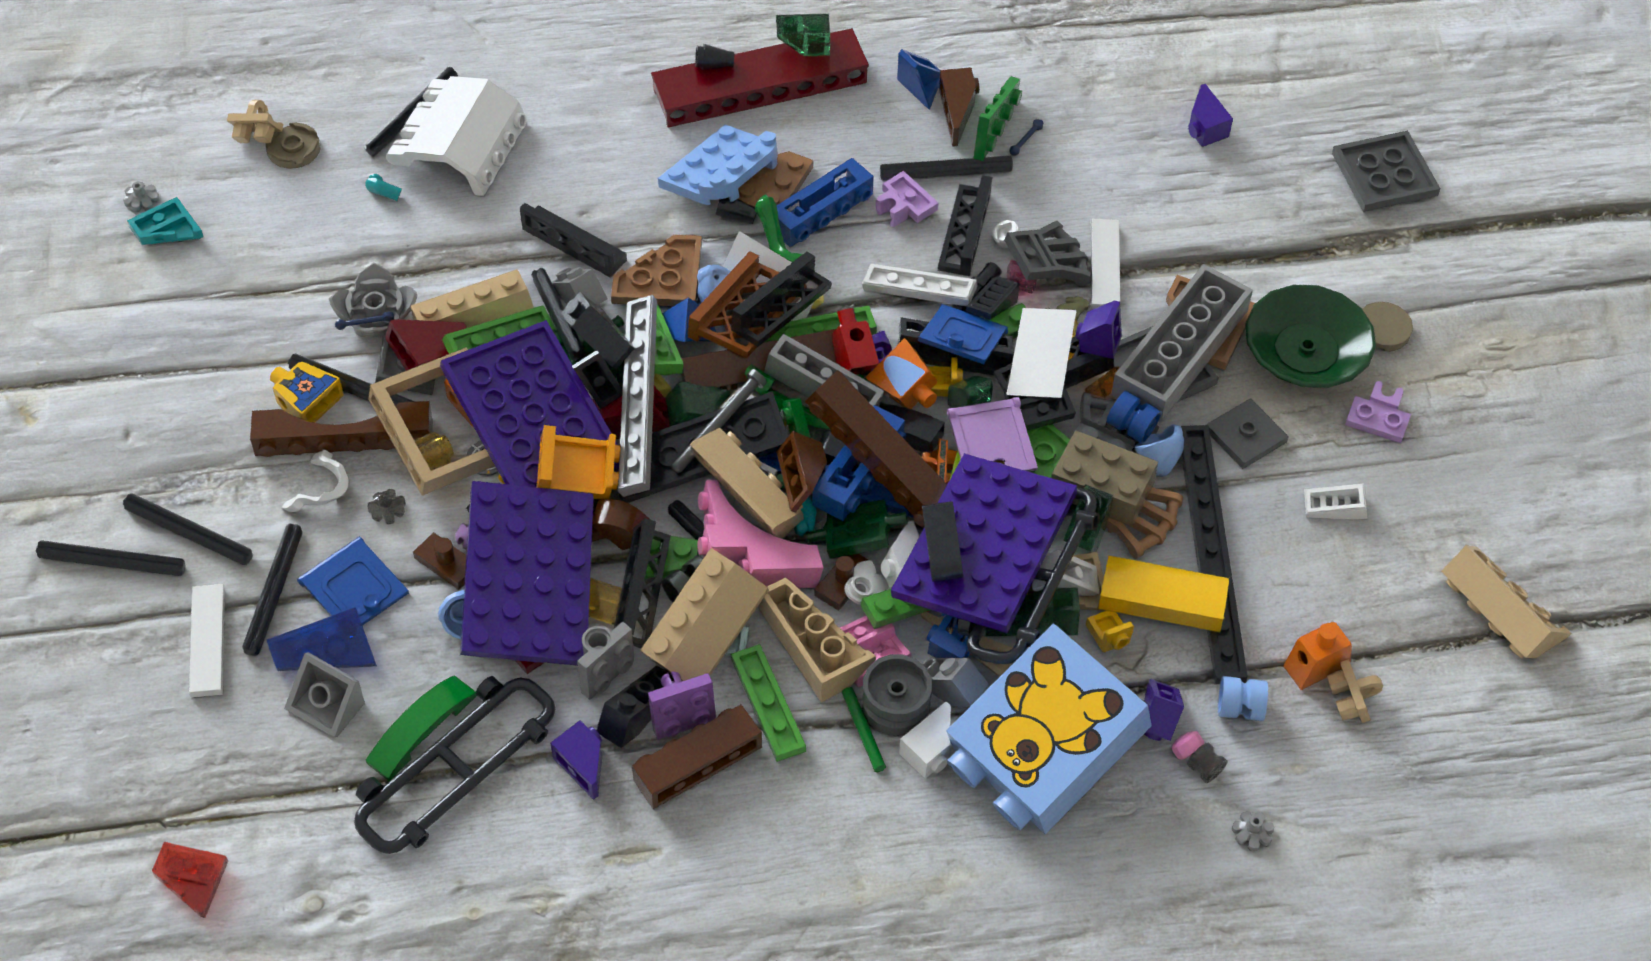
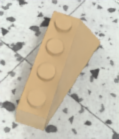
[411,269,534,328]
[1441,545,1572,658]
[759,578,876,702]

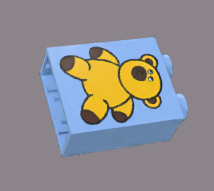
[946,623,1152,835]

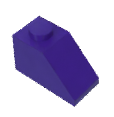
[1188,84,1233,147]
[1076,300,1122,359]
[1144,679,1184,741]
[550,720,602,800]

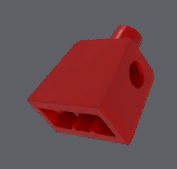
[832,308,879,376]

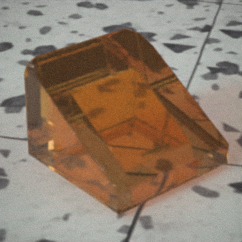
[1084,366,1119,398]

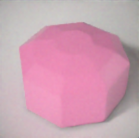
[1171,731,1204,760]

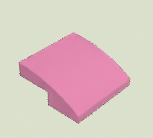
[840,616,911,688]

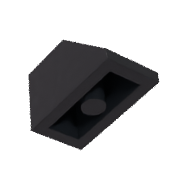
[572,350,623,409]

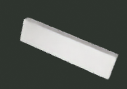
[1091,218,1120,310]
[862,264,977,306]
[189,584,225,698]

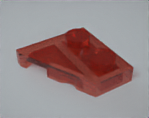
[152,842,228,918]

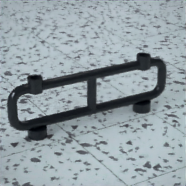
[958,487,1100,665]
[354,676,555,854]

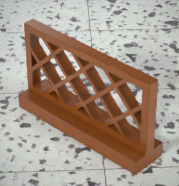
[688,251,807,358]

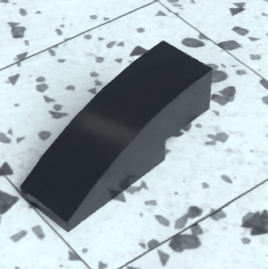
[879,403,945,454]

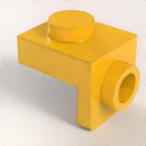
[927,357,963,397]
[1085,610,1134,653]

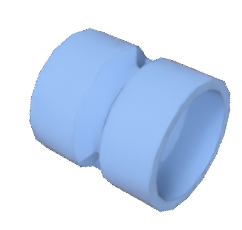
[1218,676,1268,721]

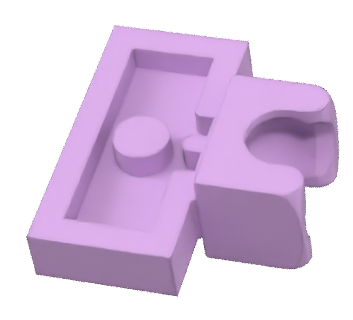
[876,171,939,227]
[1345,381,1411,443]

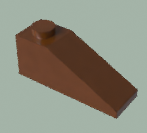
[939,67,980,147]
[777,431,827,513]

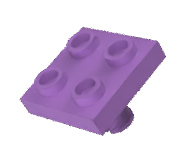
[648,671,716,740]

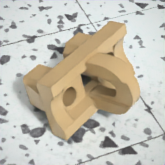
[227,100,284,143]
[1327,659,1383,723]

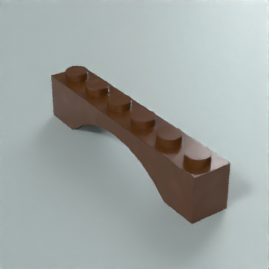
[250,401,433,457]

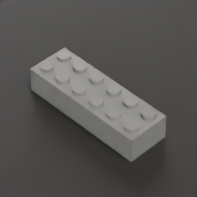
[1111,264,1253,422]

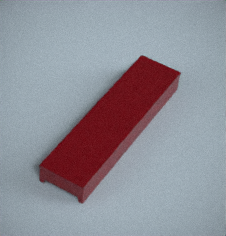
[651,28,869,128]

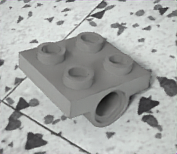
[577,622,634,700]

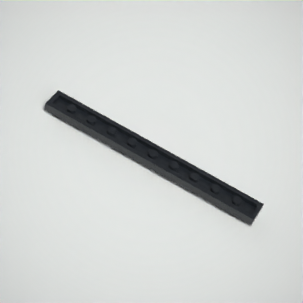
[1181,425,1248,684]

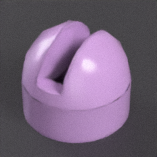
[455,523,468,549]

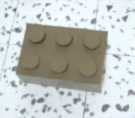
[1051,430,1158,527]

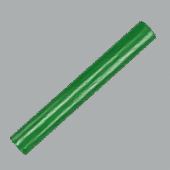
[841,687,886,772]

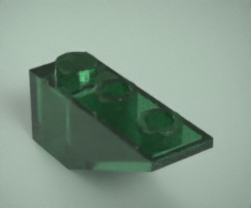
[985,588,1080,636]

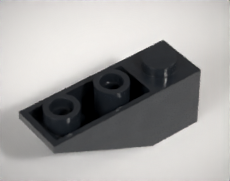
[596,665,682,748]

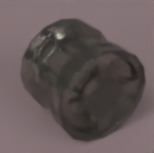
[1187,743,1228,783]

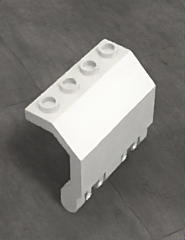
[386,76,527,196]

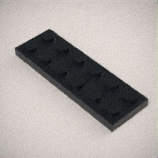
[617,391,788,503]

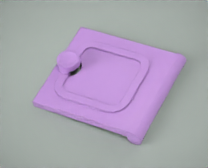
[947,397,1038,472]

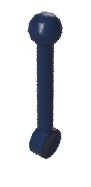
[1009,119,1044,156]
[335,312,394,330]

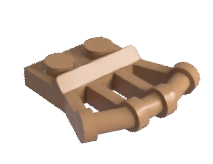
[1099,487,1183,559]

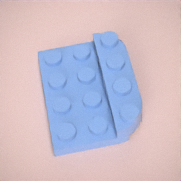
[657,125,778,205]

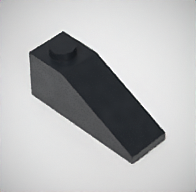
[561,292,635,370]

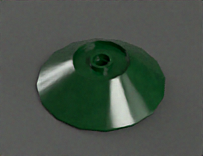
[1245,284,1376,388]

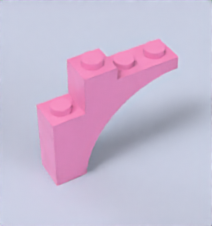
[697,480,824,588]

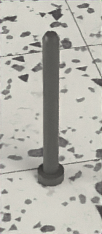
[671,369,767,473]

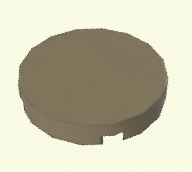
[265,122,320,169]
[1362,302,1413,352]

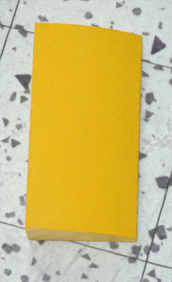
[1098,555,1229,632]

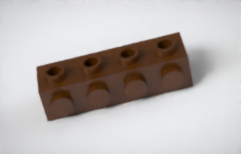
[632,704,762,809]

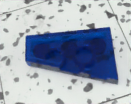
[266,607,377,671]

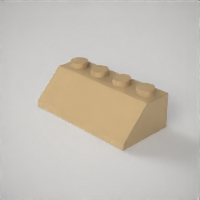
[690,428,804,539]
[640,548,769,681]

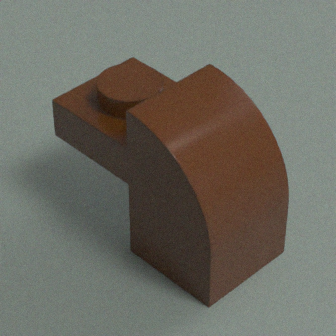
[592,499,651,551]

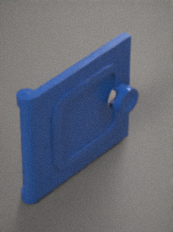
[918,304,1008,364]
[297,536,409,636]

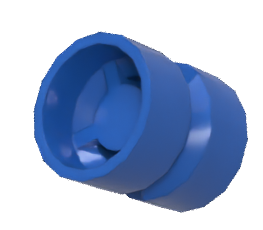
[1106,390,1162,444]

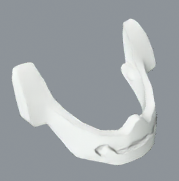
[282,450,349,512]

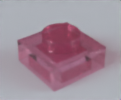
[1006,259,1037,294]

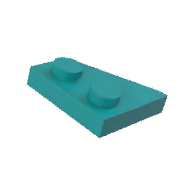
[127,197,203,245]

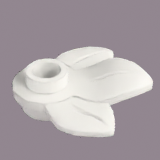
[844,560,890,604]

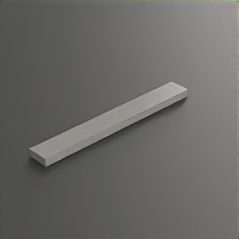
[618,295,657,497]

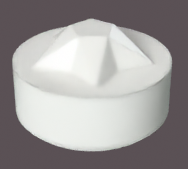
[992,220,1020,248]

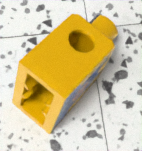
[270,362,344,423]

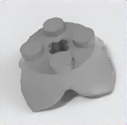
[329,262,417,337]

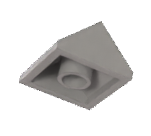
[284,652,365,738]

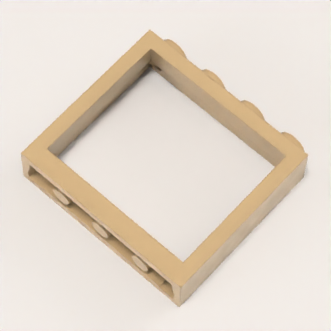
[369,347,495,496]

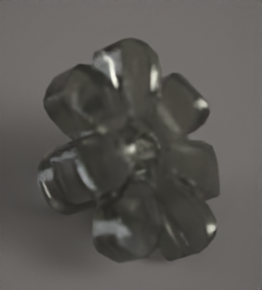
[367,489,406,524]

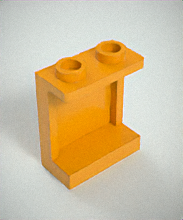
[537,425,620,499]

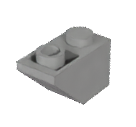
[552,267,608,305]
[923,658,989,707]

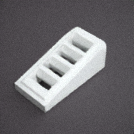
[1304,483,1368,520]

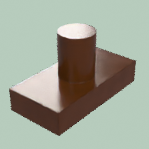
[413,532,466,590]
[814,554,868,611]

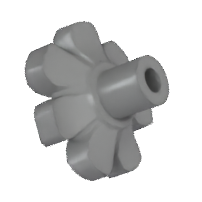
[123,181,159,211]
[1232,811,1274,851]

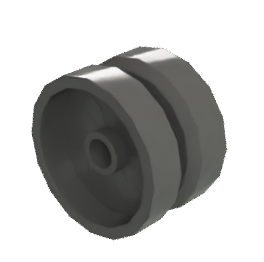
[862,654,932,736]

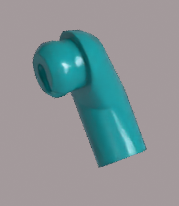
[365,174,402,201]
[794,496,817,536]

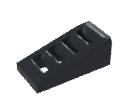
[966,276,1019,320]

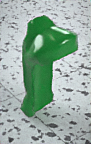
[755,194,815,271]

